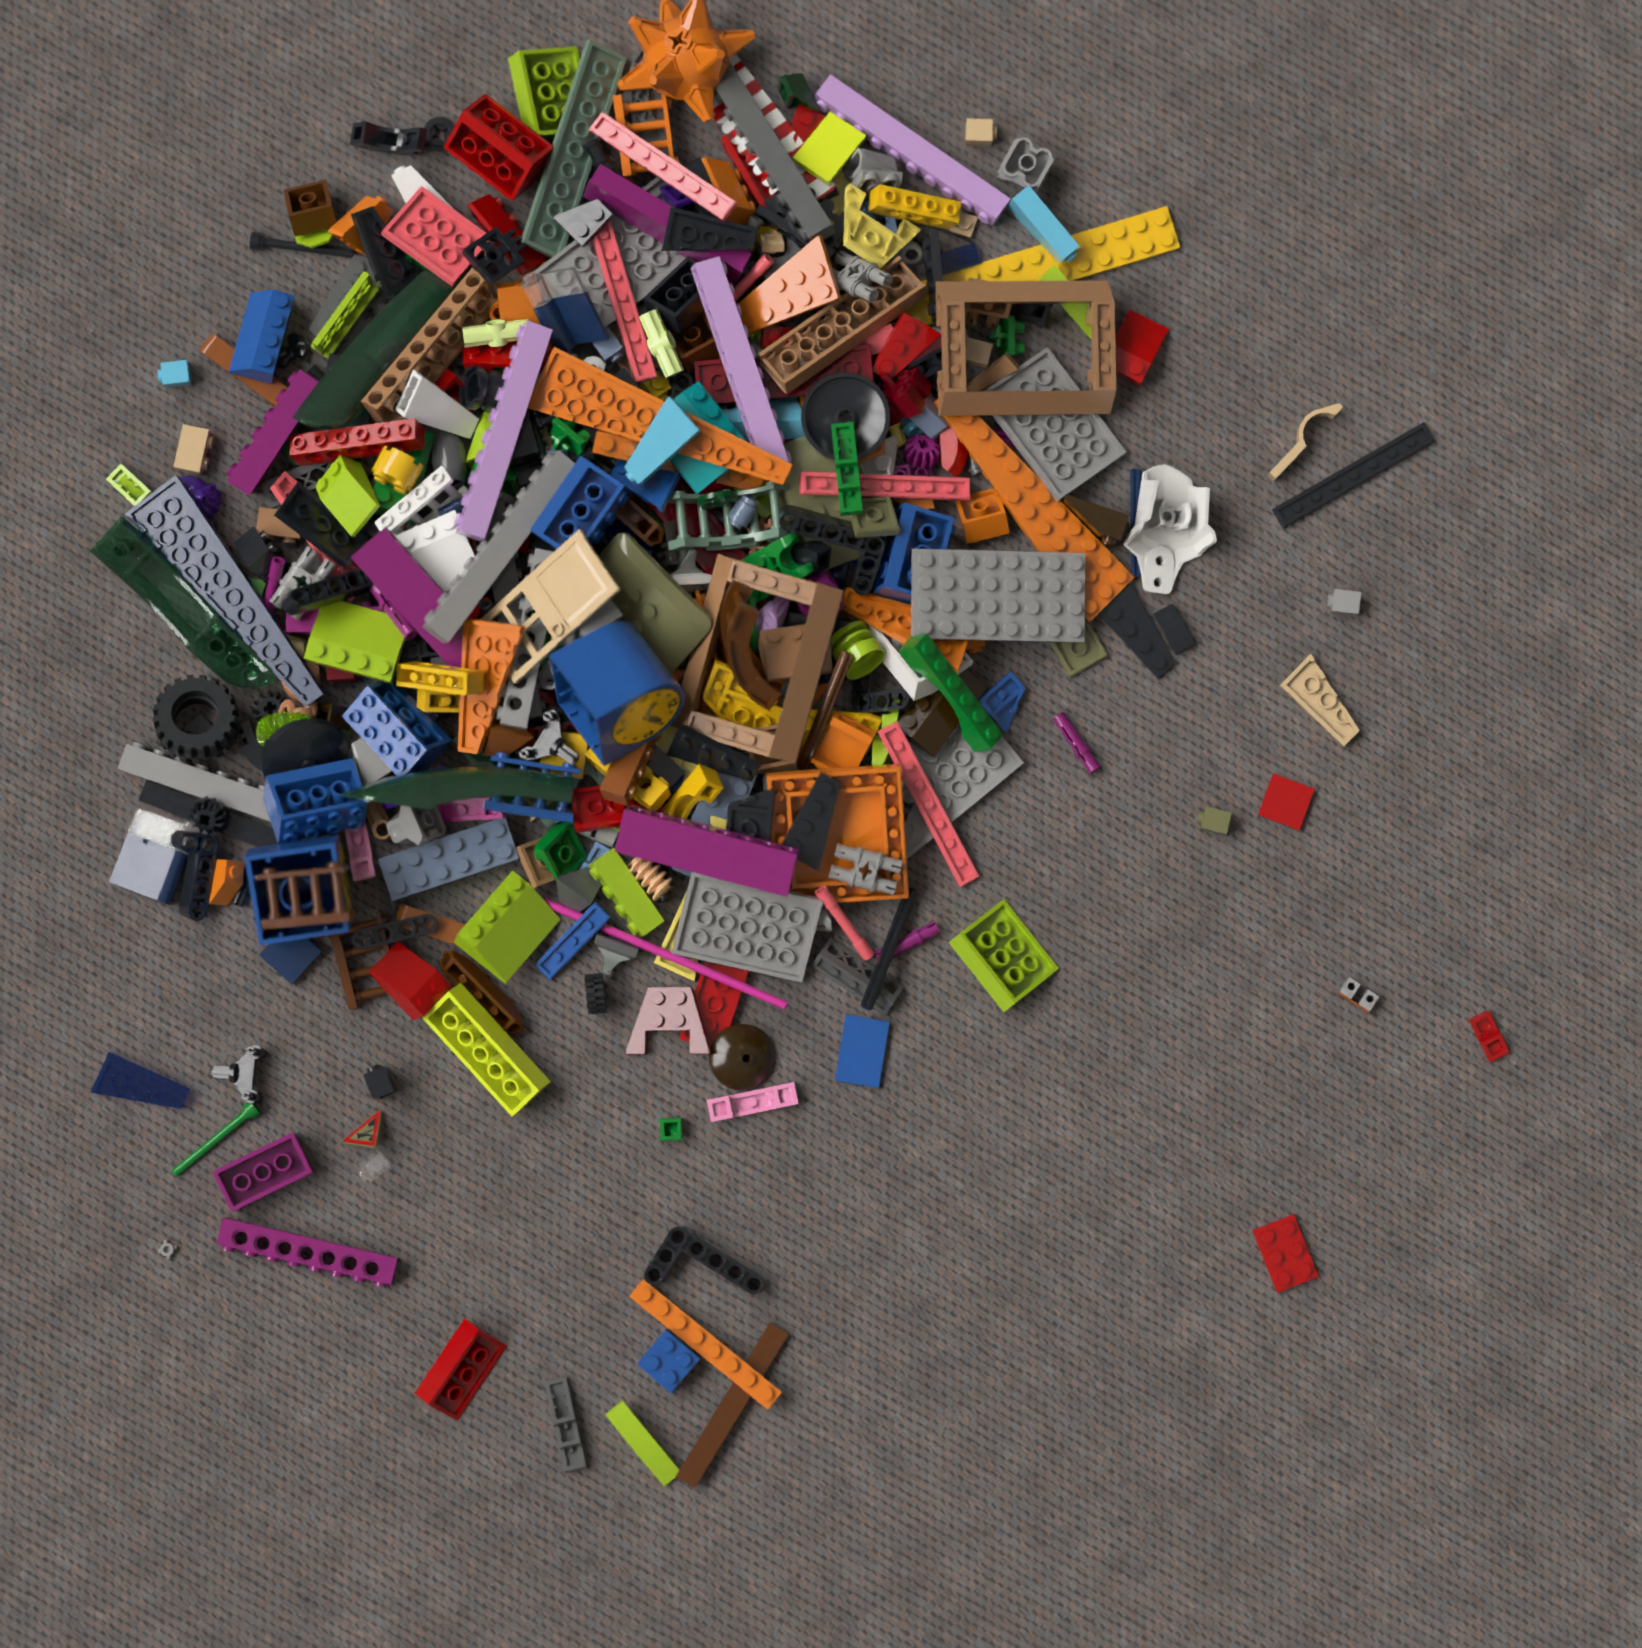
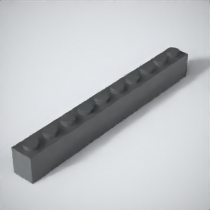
[714,61,835,242]
[485,497,546,720]

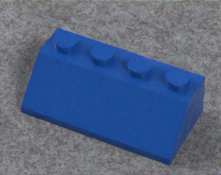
[229,290,295,384]

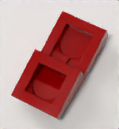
[1468,1010,1510,1062]

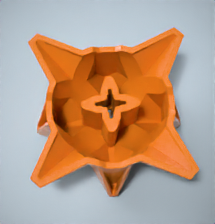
[617,0,756,123]

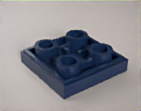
[259,938,322,985]

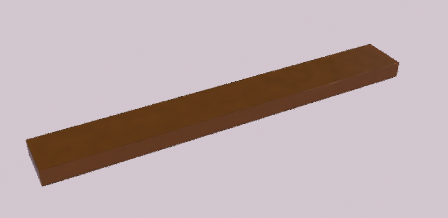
[676,1323,789,1488]

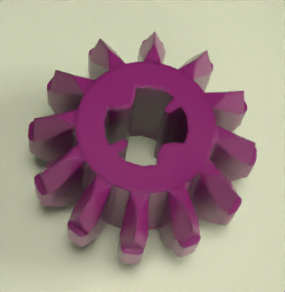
[903,433,941,470]

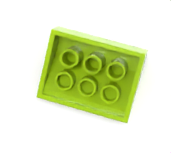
[508,46,580,141]
[304,601,405,684]
[454,870,561,984]
[948,899,1059,1012]

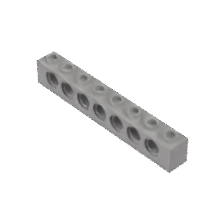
[497,548,553,731]

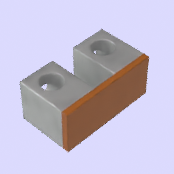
[1337,977,1379,1014]

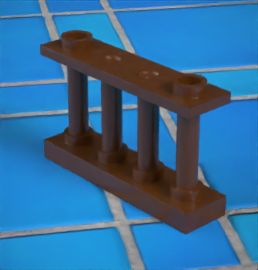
[256,861,356,929]
[330,910,390,1010]

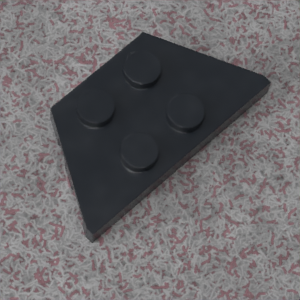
[726,788,776,842]

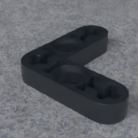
[852,669,914,714]

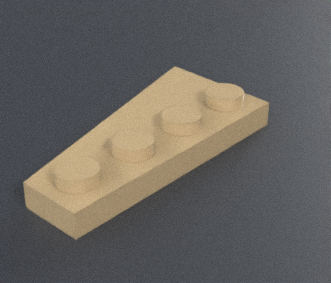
[1280,654,1360,747]

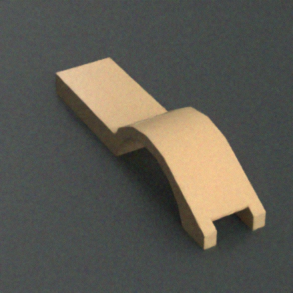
[1267,403,1343,481]

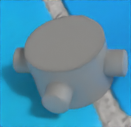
[157,1240,177,1259]

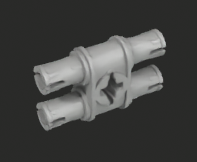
[832,250,893,303]
[269,546,337,621]
[829,843,903,895]

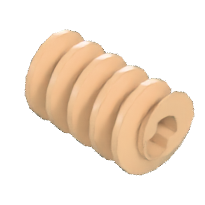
[627,857,672,901]

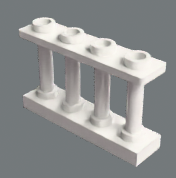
[375,466,469,535]

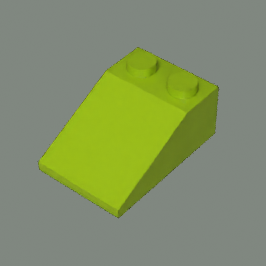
[315,455,380,537]

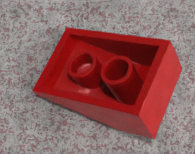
[1115,309,1169,387]
[369,942,452,1020]

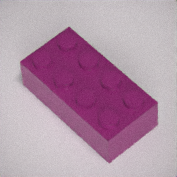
[212,1132,315,1212]

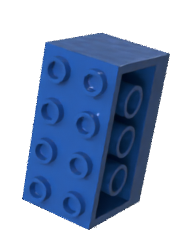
[530,456,630,550]
[872,502,955,605]
[342,678,453,780]
[263,758,368,844]

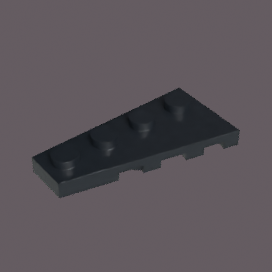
[351,206,423,298]
[661,207,757,252]
[1098,584,1174,679]

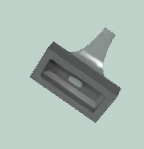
[594,930,640,977]

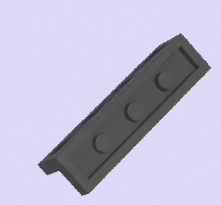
[260,461,335,509]
[811,937,904,1015]

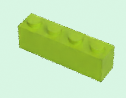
[588,848,664,937]

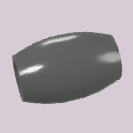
[431,431,468,489]

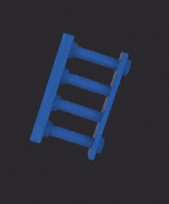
[483,752,581,823]

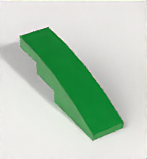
[831,422,863,516]

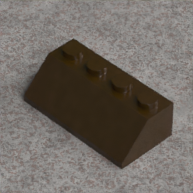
[898,669,987,758]

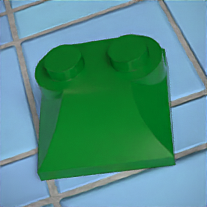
[534,822,588,880]

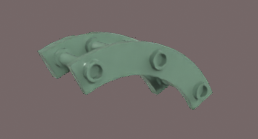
[668,481,792,551]

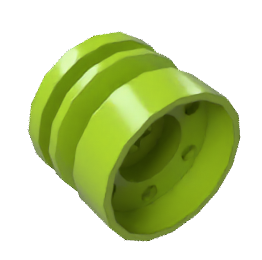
[830,621,886,680]

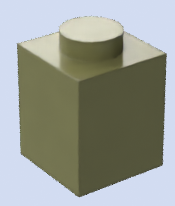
[1197,807,1232,836]

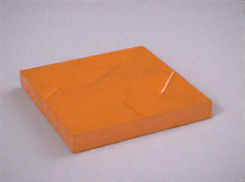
[767,764,909,903]

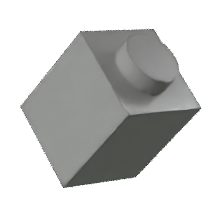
[1327,589,1361,616]

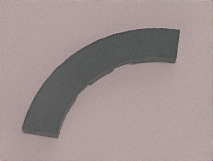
[627,47,680,156]

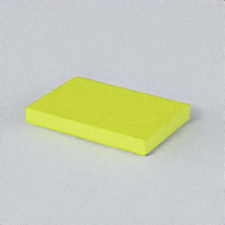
[792,111,866,185]

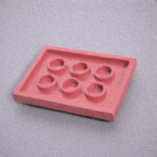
[381,186,491,287]

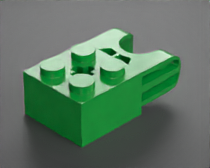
[741,532,815,603]

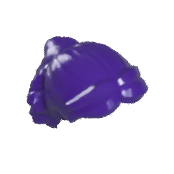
[180,476,222,519]

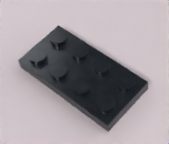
[274,482,369,569]

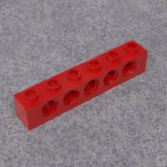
[289,418,425,466]

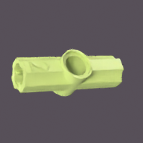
[639,309,684,378]
[462,319,529,347]

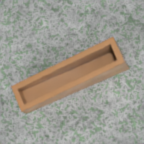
[966,352,1019,392]

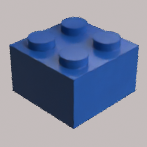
[637,1329,700,1393]

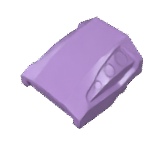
[757,596,790,640]

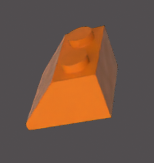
[955,488,1009,544]

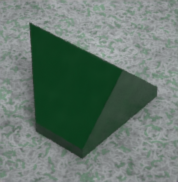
[777,73,821,112]

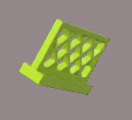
[311,271,379,359]

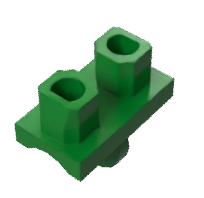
[989,316,1024,357]
[550,417,591,458]

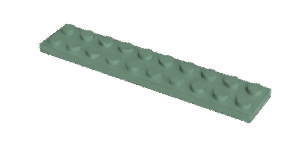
[520,39,627,258]

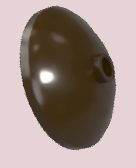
[709,1024,775,1091]

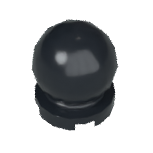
[459,365,505,413]

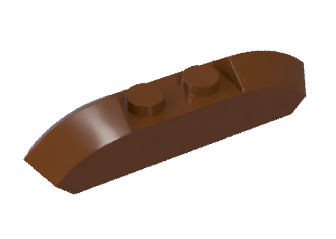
[593,491,664,546]
[440,950,524,1036]

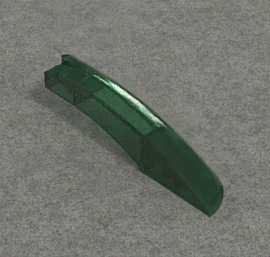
[293,268,466,428]
[90,516,278,688]
[342,766,574,810]

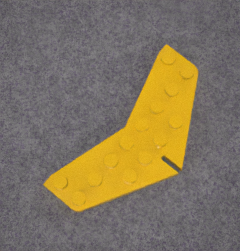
[703,660,882,762]

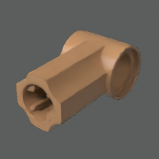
[366,797,392,842]

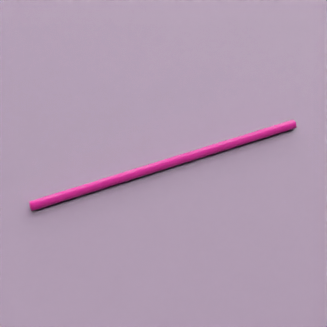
[544,898,788,1010]

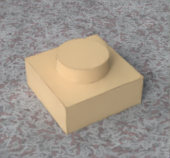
[950,211,978,239]
[759,233,784,254]

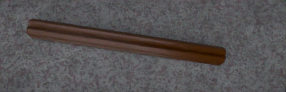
[797,651,853,771]

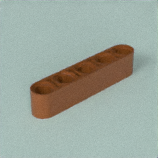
[198,333,287,406]
[395,904,465,946]

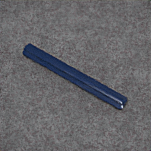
[1130,468,1142,578]

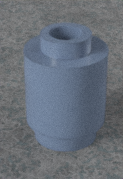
[728,494,759,529]

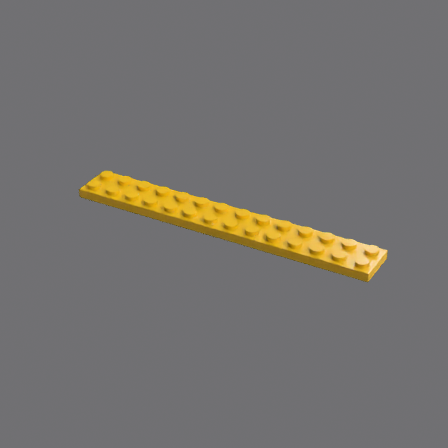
[891,206,1180,326]

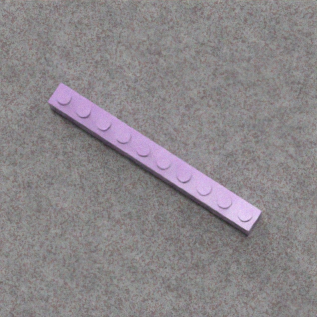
[815,74,1010,226]
[690,256,792,463]
[454,320,553,541]

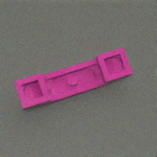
[435,796,504,823]

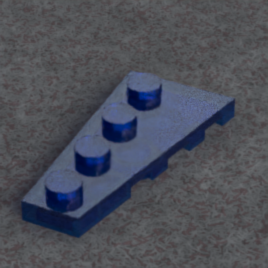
[90,1052,191,1109]

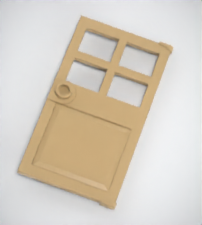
[480,529,620,684]

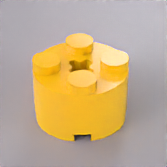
[372,446,424,495]

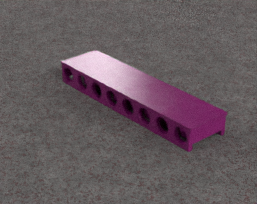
[583,164,752,286]
[351,526,468,667]
[615,805,800,897]

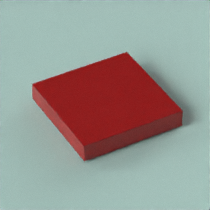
[1258,774,1314,831]

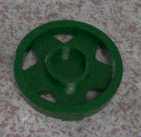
[696,490,738,510]

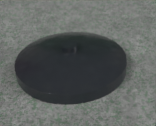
[801,373,890,461]
[260,718,349,779]

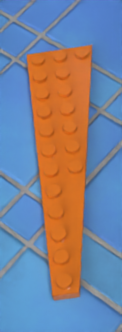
[527,347,793,485]
[934,399,1134,624]

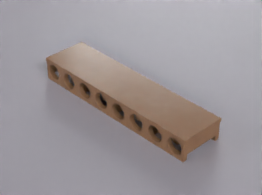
[758,256,928,395]
[361,268,498,423]

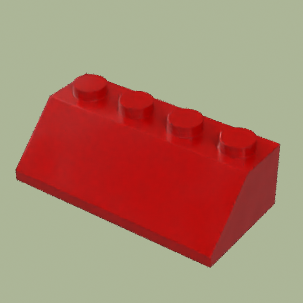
[468,194,546,276]
[414,1318,507,1421]

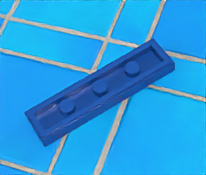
[534,902,612,980]

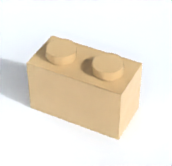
[173,424,214,475]

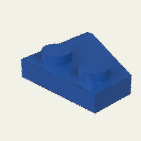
[978,671,1025,733]

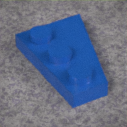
[610,460,680,512]

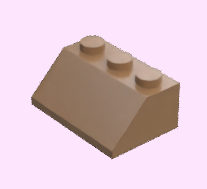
[758,624,833,682]

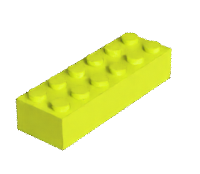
[423,983,551,1117]

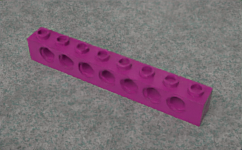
[217,1218,399,1288]

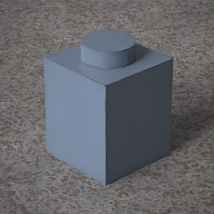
[592,327,626,365]

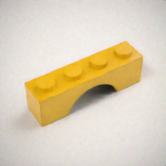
[663,764,724,820]

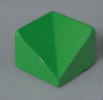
[659,1118,683,1141]

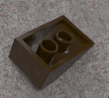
[1063,495,1129,548]

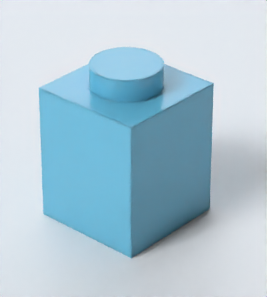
[158,360,192,388]

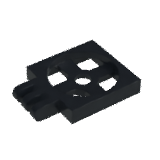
[462,227,528,286]

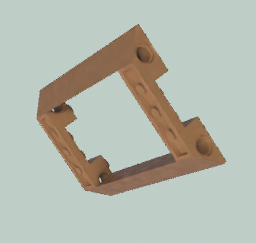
[935,281,1116,416]
[670,554,844,763]

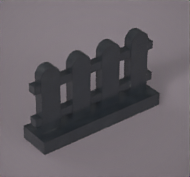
[756,188,844,263]

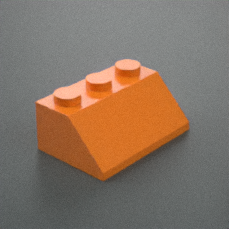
[701,157,756,225]

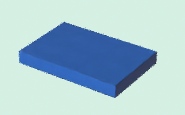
[835,1015,889,1088]

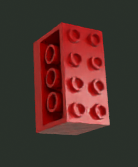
[443,93,554,201]

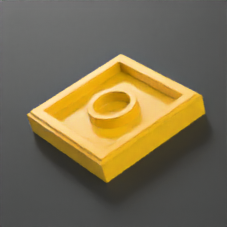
[539,731,588,779]

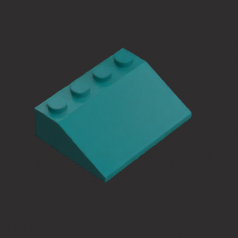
[670,381,747,494]

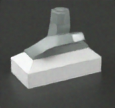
[670,549,712,592]

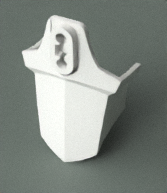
[1124,464,1217,594]

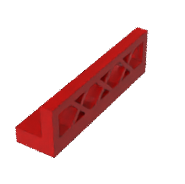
[720,135,773,208]

